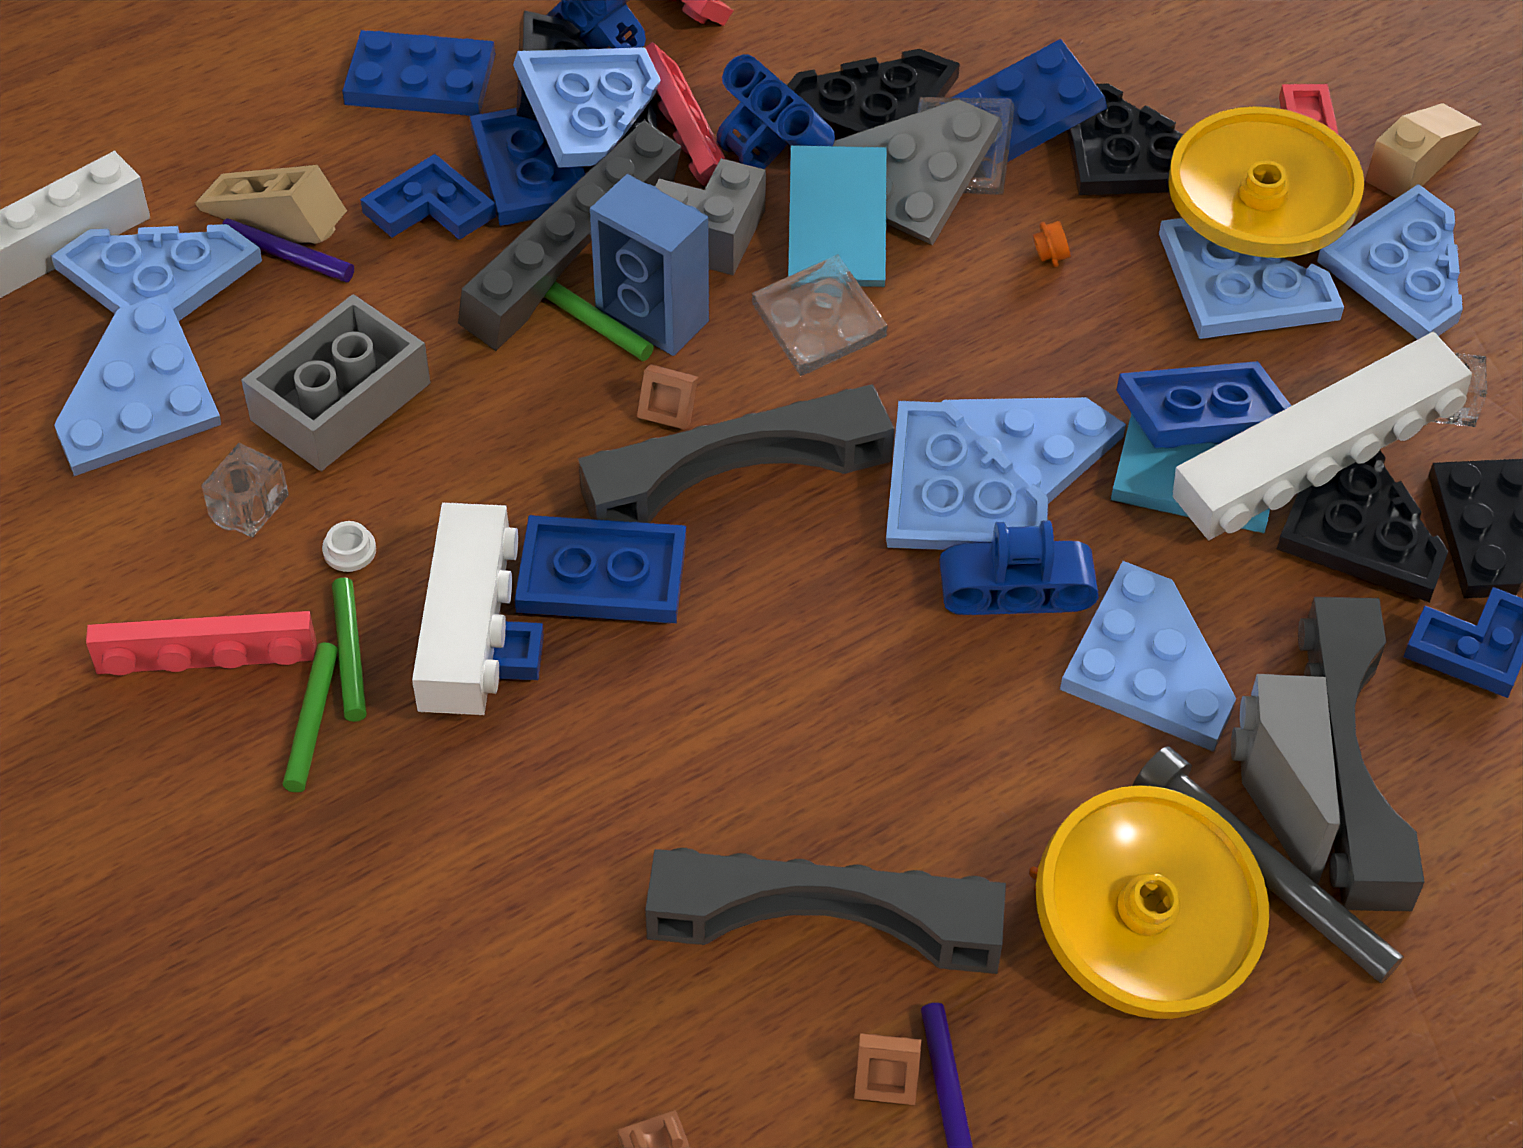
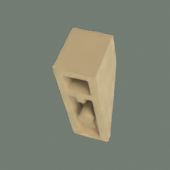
[1365,103,1482,198]
[195,165,347,244]

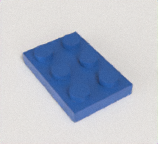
[342,30,495,116]
[940,39,1107,174]
[470,108,585,226]
[1116,361,1291,448]
[515,515,687,623]

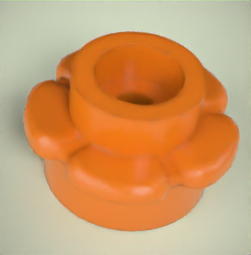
[1033,221,1071,267]

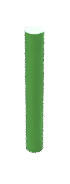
[544,281,654,361]
[332,578,367,722]
[283,642,338,792]

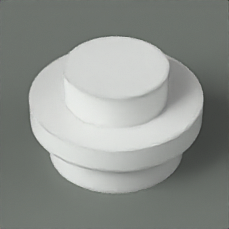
[322,521,376,572]

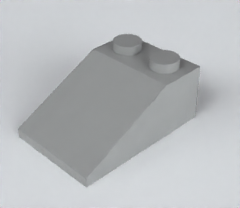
[1231,674,1340,884]

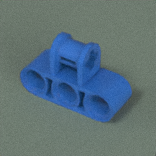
[547,0,646,49]
[716,54,835,169]
[939,520,1099,615]

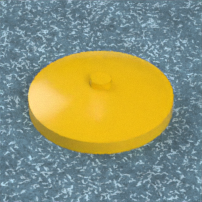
[1168,107,1364,258]
[1036,786,1269,1019]

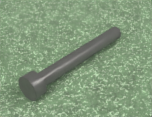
[1133,746,1404,984]

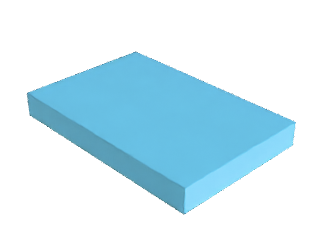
[788,145,887,287]
[1111,413,1270,533]

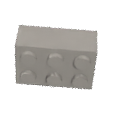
[241,294,431,471]

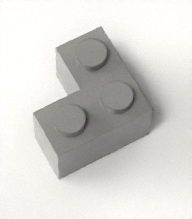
[655,158,766,275]

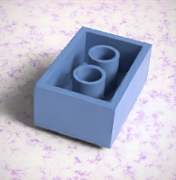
[590,174,709,356]

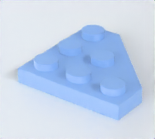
[513,47,661,167]
[1317,184,1463,339]
[1159,218,1344,339]
[51,224,262,321]
[54,293,221,476]
[942,397,1126,504]
[886,401,1048,550]
[1060,561,1236,752]

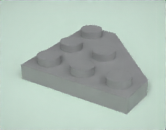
[833,99,1002,245]

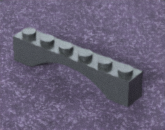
[458,120,682,351]
[578,384,894,523]
[1298,597,1425,911]
[645,848,1006,974]

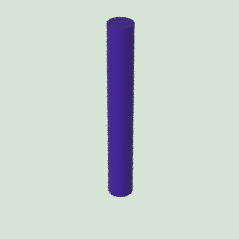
[222,218,354,282]
[921,1003,973,1148]

